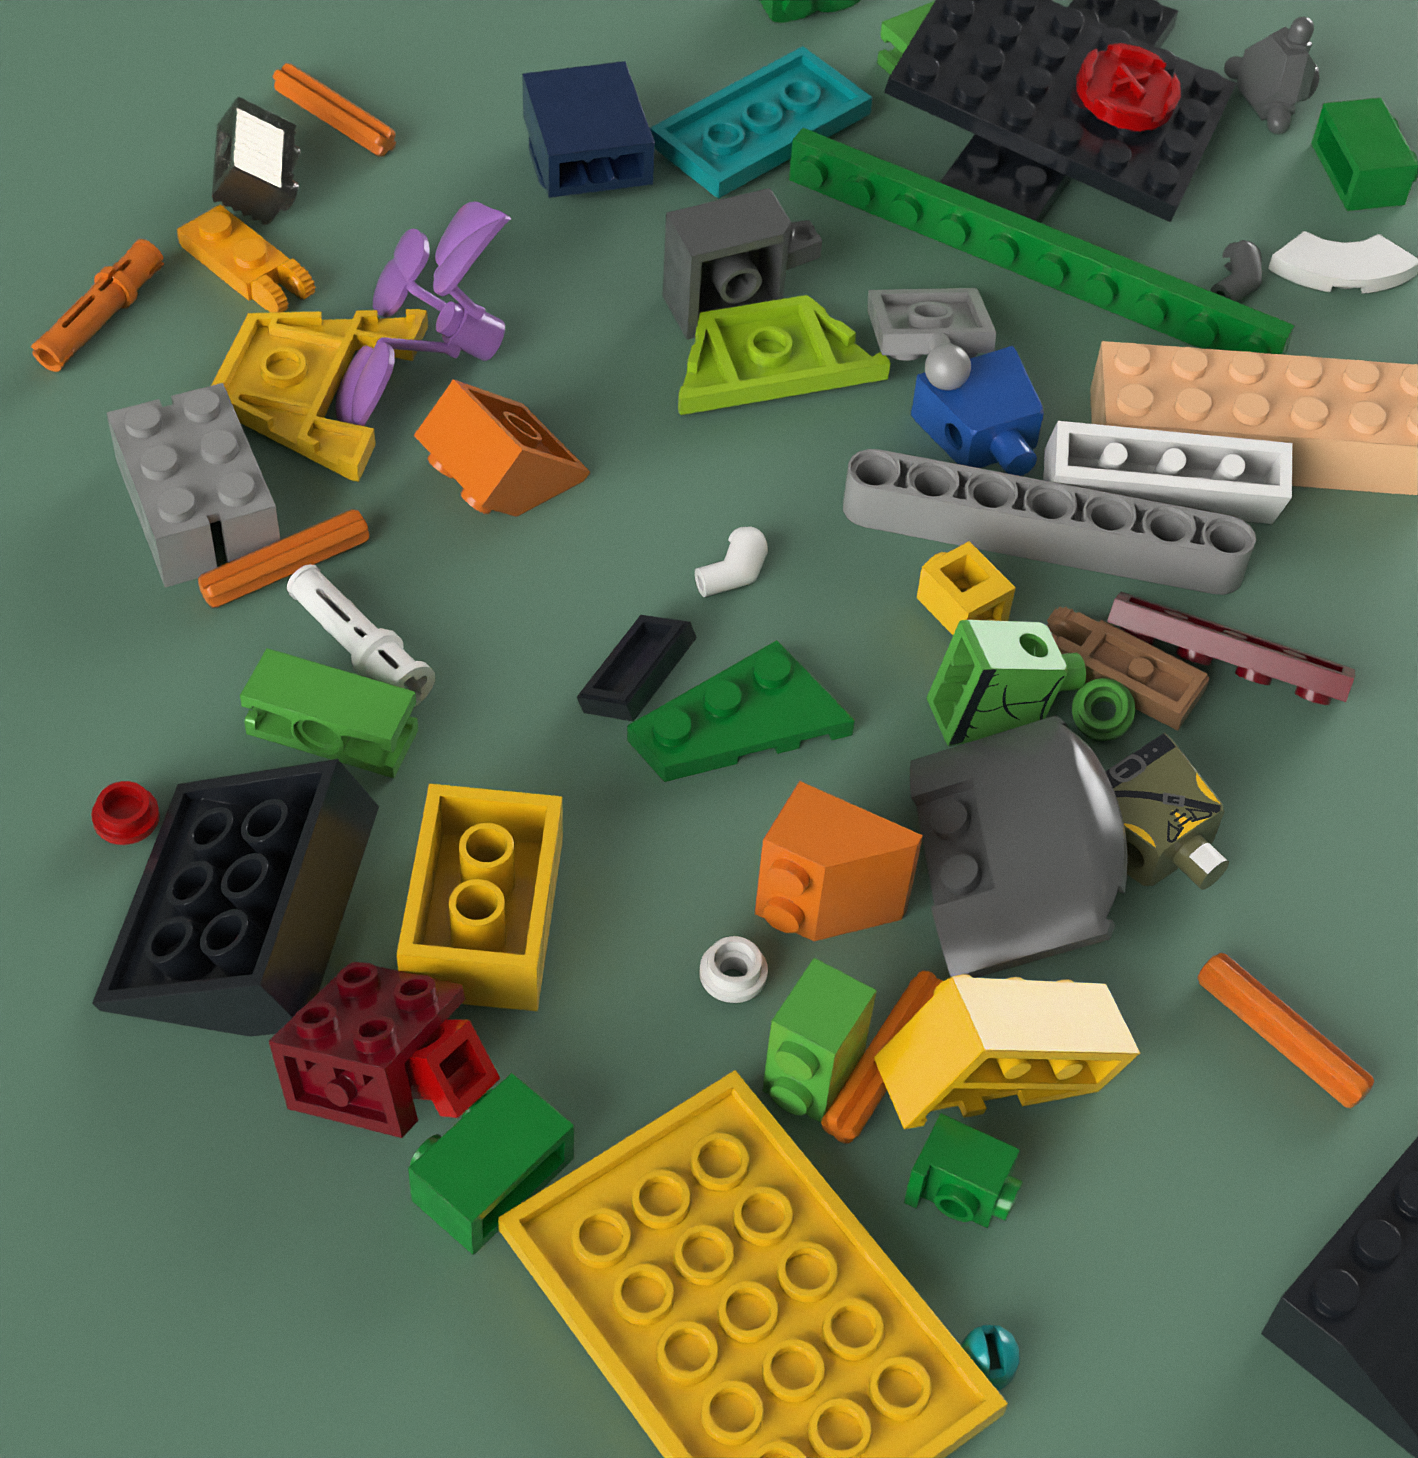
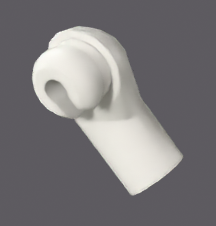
[695,527,768,597]

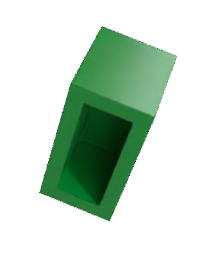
[1311,97,1418,211]
[408,1073,574,1255]

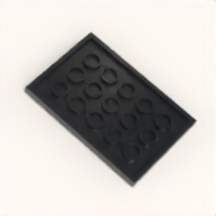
[884,0,1236,223]

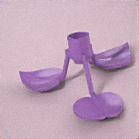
[335,201,511,426]

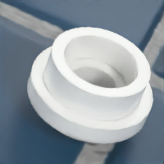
[700,936,768,1003]

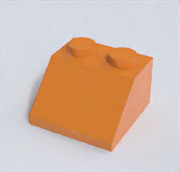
[414,379,590,517]
[755,781,923,941]

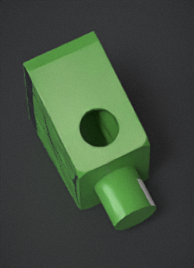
[926,620,1086,746]

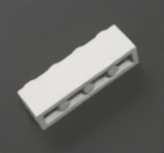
[1043,421,1292,524]

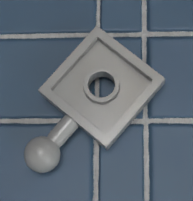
[867,288,996,391]

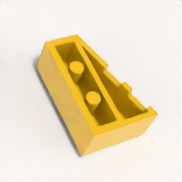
[874,974,1140,1130]

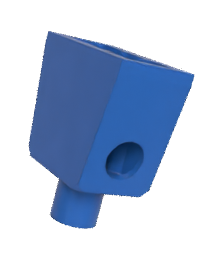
[911,346,1044,476]

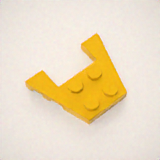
[211,309,428,482]

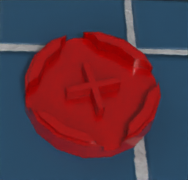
[1076,43,1181,131]

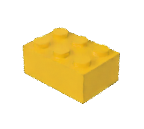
[396,783,563,1011]

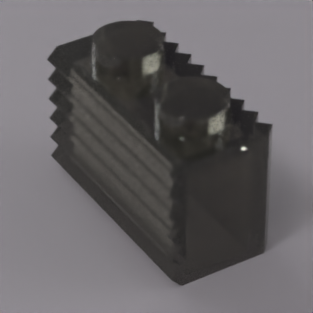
[212,97,300,225]

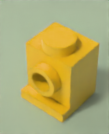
[916,541,1016,635]

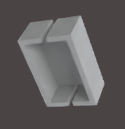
[107,383,280,587]

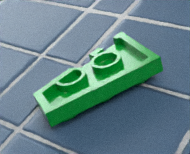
[627,640,855,782]

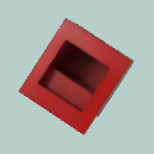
[404,1020,501,1118]

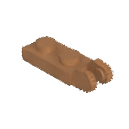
[1047,606,1210,731]

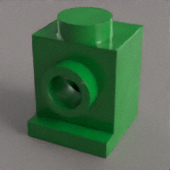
[904,1113,1023,1228]

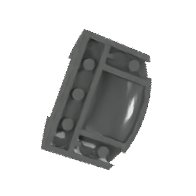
[910,715,1128,978]

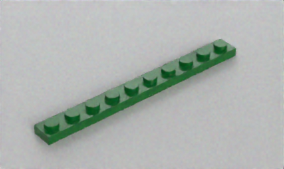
[789,128,1295,355]

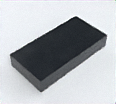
[577,615,697,722]

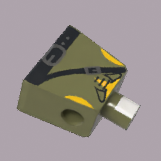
[1105,732,1229,890]

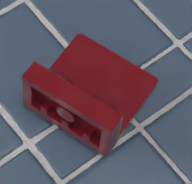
[269,962,465,1138]

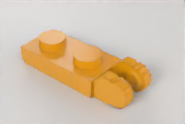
[177,204,316,313]

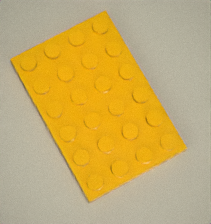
[498,1070,1008,1458]

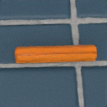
[273,63,396,157]
[198,509,369,608]
[1197,953,1374,1108]
[821,971,943,1144]

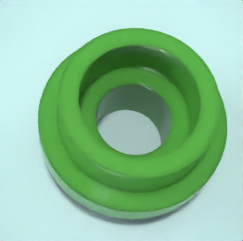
[1072,678,1135,741]

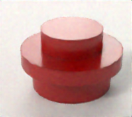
[91,781,160,845]

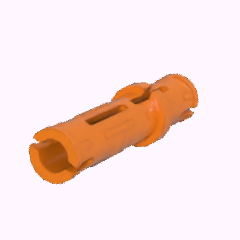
[31,239,164,372]

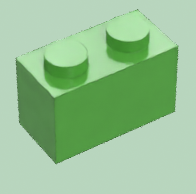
[762,958,877,1123]

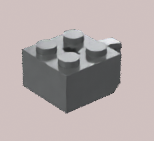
[662,188,822,340]

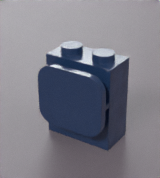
[522,61,655,198]

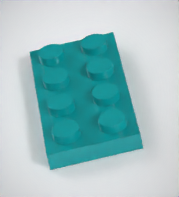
[650,46,873,199]

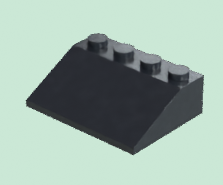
[92,759,379,1037]
[1261,1137,1418,1458]

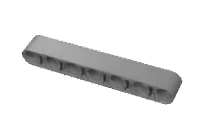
[843,449,1256,595]

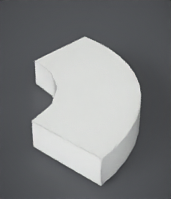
[1268,231,1418,293]

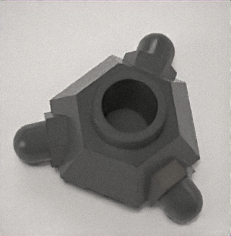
[1224,16,1319,134]

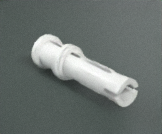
[287,564,435,707]

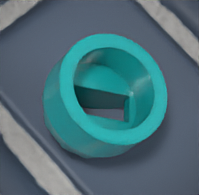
[961,1325,1020,1391]

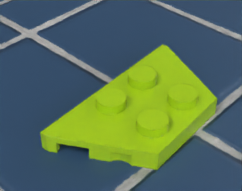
[678,295,891,415]

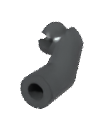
[1211,240,1262,302]

